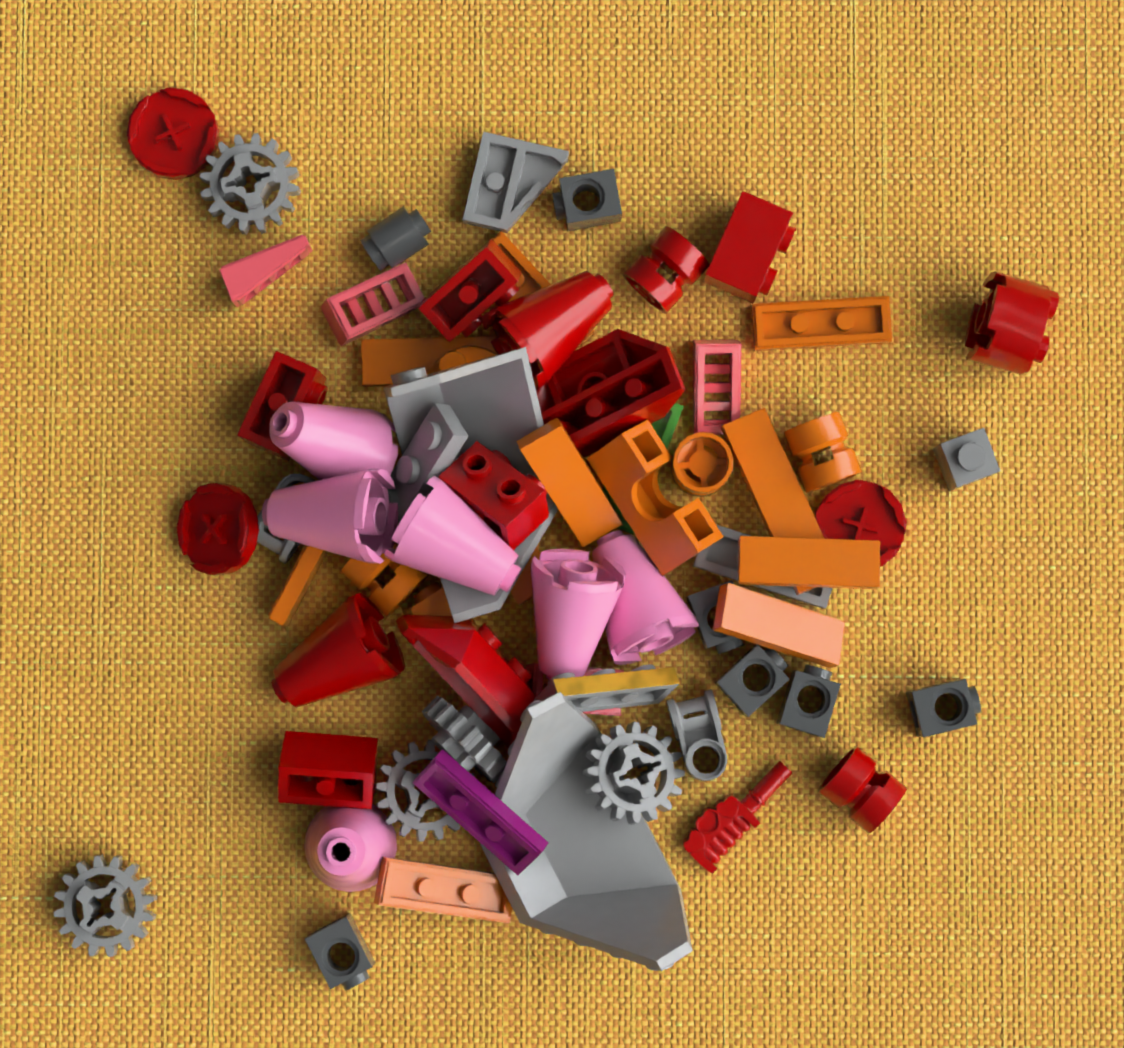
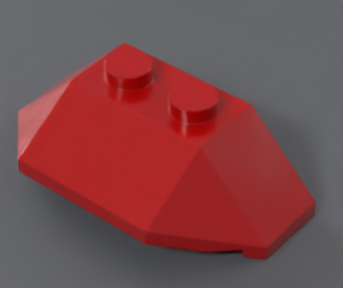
[536,329,685,457]
[396,615,536,749]

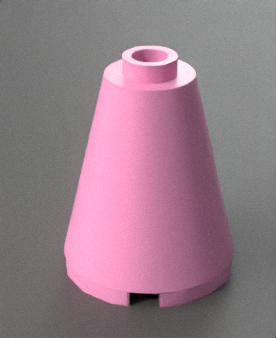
[270,402,398,480]
[262,469,399,564]
[384,476,522,596]
[592,531,699,665]
[531,549,626,680]
[304,804,397,892]

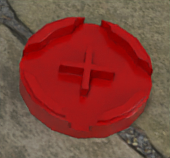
[127,87,220,180]
[815,480,907,567]
[177,483,259,575]

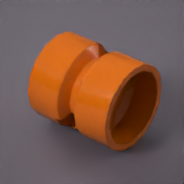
[784,412,862,493]
[670,432,734,497]
[341,542,429,617]

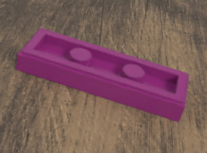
[412,749,549,875]

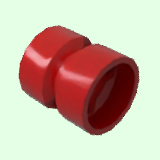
[623,226,710,314]
[818,745,907,834]

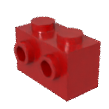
[703,191,796,304]
[418,239,522,342]
[237,351,328,461]
[438,441,549,550]
[278,731,378,810]

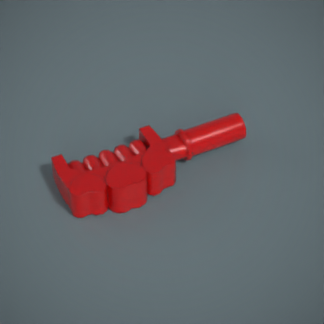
[682,761,793,874]

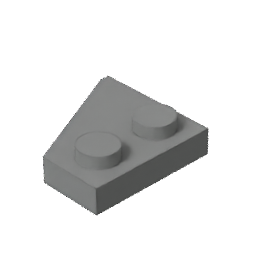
[462,132,569,233]

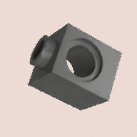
[552,169,622,231]
[686,580,744,654]
[714,645,789,717]
[776,664,841,738]
[906,679,981,737]
[305,913,376,991]

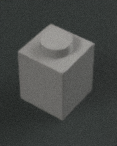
[933,428,1001,491]

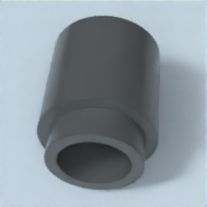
[360,206,431,271]

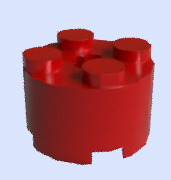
[965,271,1059,375]

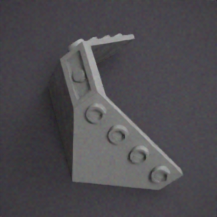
[383,347,558,623]
[479,692,693,971]

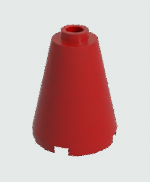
[482,271,614,390]
[271,593,405,707]

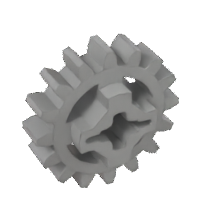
[200,133,301,235]
[422,696,507,783]
[582,722,685,825]
[374,740,475,842]
[53,854,157,957]

